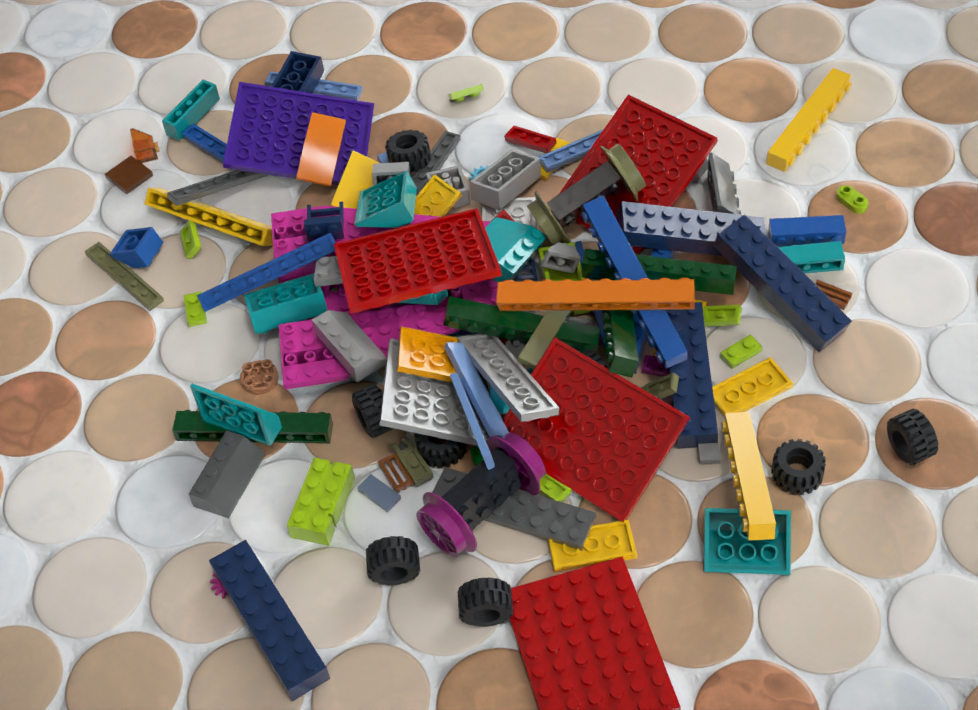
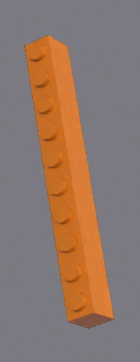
[496,278,695,311]

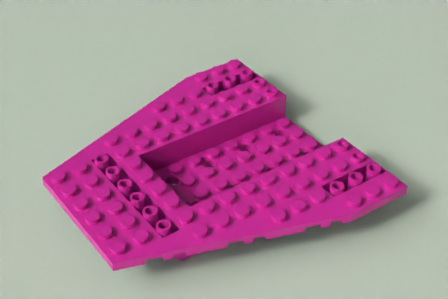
[271,206,498,390]

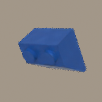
[109,227,163,268]

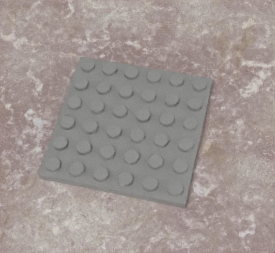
[379,338,501,446]

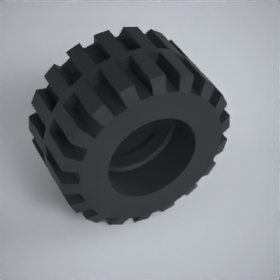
[385,129,431,173]
[352,384,394,438]
[887,408,939,465]
[415,433,467,468]
[771,439,826,495]
[366,536,420,586]
[457,577,513,627]

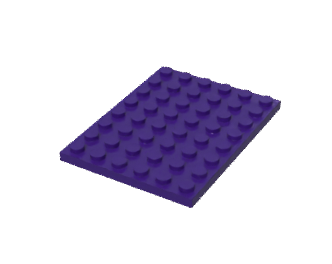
[223,82,374,185]

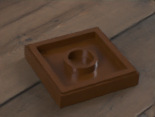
[105,155,153,194]

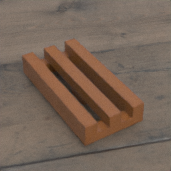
[816,279,853,310]
[378,453,414,493]

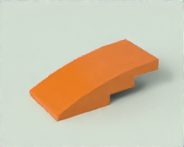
[296,112,346,187]

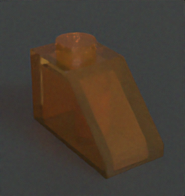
[130,128,160,163]

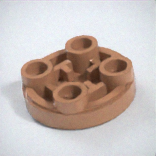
[240,359,279,395]

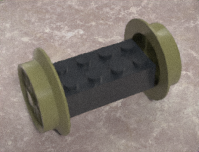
[527,144,647,245]

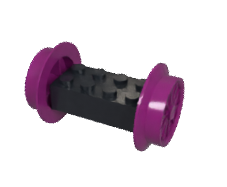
[416,432,546,557]

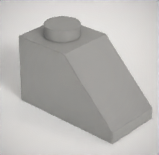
[540,242,581,273]

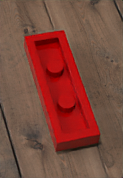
[504,125,557,153]

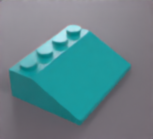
[354,171,417,227]
[485,217,547,283]
[243,273,328,334]
[190,383,282,446]
[704,508,791,575]

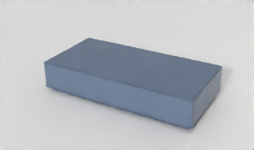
[357,474,401,512]

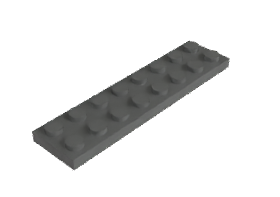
[432,467,596,551]

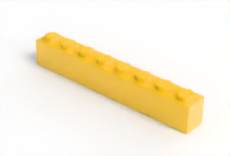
[766,68,852,172]
[144,188,273,246]
[721,412,776,540]

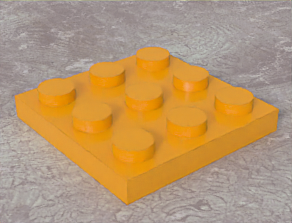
[397,326,458,382]

